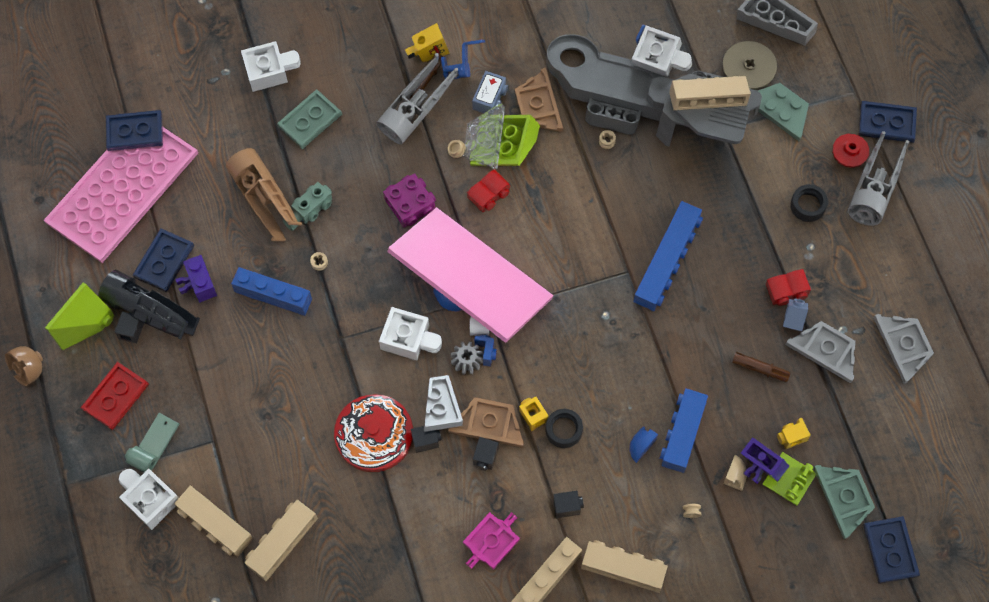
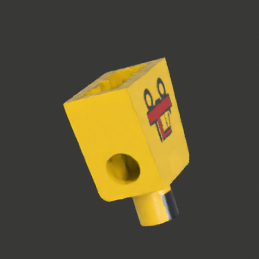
[405,23,450,62]

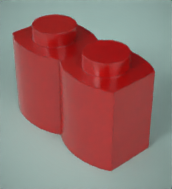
[467,169,510,213]
[765,269,811,306]

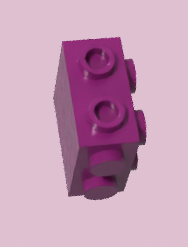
[383,173,436,228]

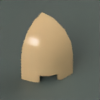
[723,455,747,491]

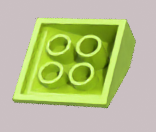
[470,115,540,166]
[45,282,114,350]

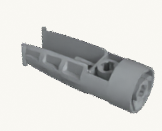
[376,53,458,145]
[848,131,909,226]

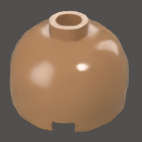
[5,346,43,386]

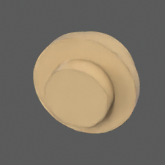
[448,140,466,158]

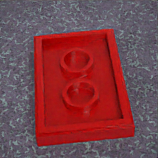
[81,362,149,430]

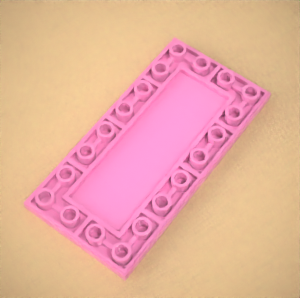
[387,207,553,343]

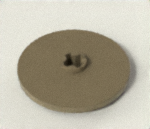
[722,41,777,90]

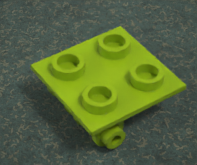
[762,452,816,506]

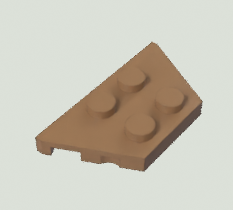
[515,68,563,132]
[448,397,524,448]

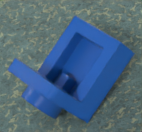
[474,335,497,367]

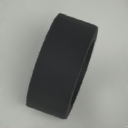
[790,184,828,222]
[545,408,583,449]

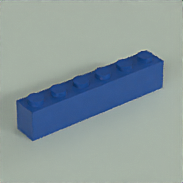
[633,201,703,311]

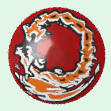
[334,394,413,472]

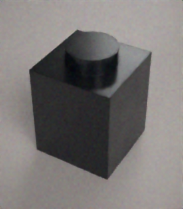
[115,311,144,344]
[411,426,442,453]
[473,437,499,471]
[553,490,584,518]

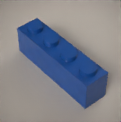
[231,267,312,316]
[659,388,708,473]

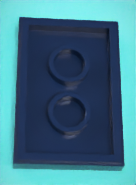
[858,101,917,143]
[106,110,163,151]
[133,228,194,293]
[863,516,920,584]

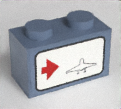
[472,71,508,115]

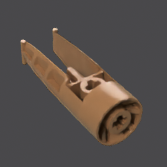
[226,148,302,242]

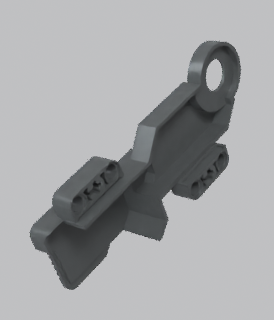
[546,34,762,147]

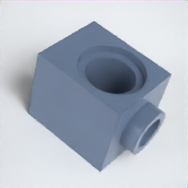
[783,299,808,331]

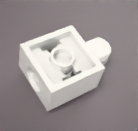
[632,26,692,77]
[241,41,301,92]
[379,307,442,360]
[119,469,179,530]

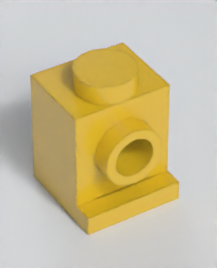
[519,397,548,431]
[777,418,810,449]

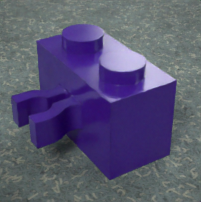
[175,255,217,303]
[741,437,789,484]

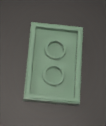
[277,89,342,149]

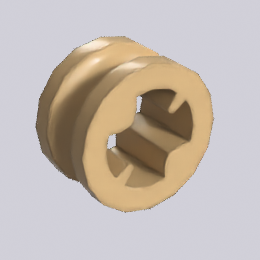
[599,130,616,149]
[310,252,328,271]
[683,504,702,518]

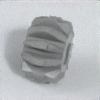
[451,342,483,375]

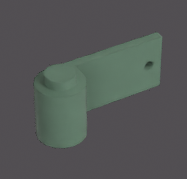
[125,413,180,473]

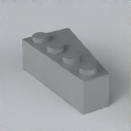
[737,0,818,46]

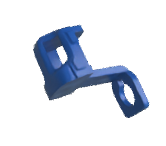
[441,40,485,79]

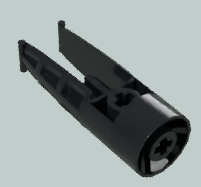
[98,269,200,340]

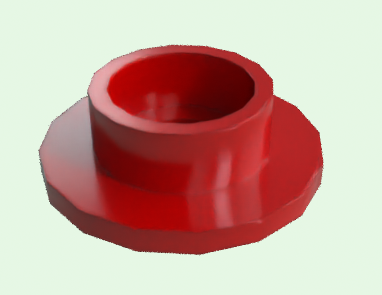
[832,134,869,168]

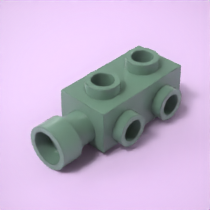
[282,182,332,231]

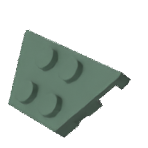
[758,83,809,141]
[813,465,875,539]

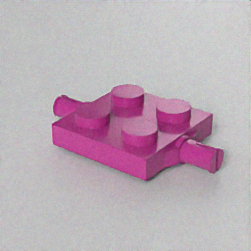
[463,512,520,570]

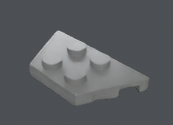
[873,314,934,384]
[785,321,855,383]

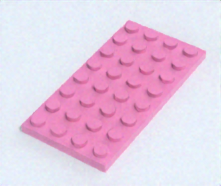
[44,127,198,263]

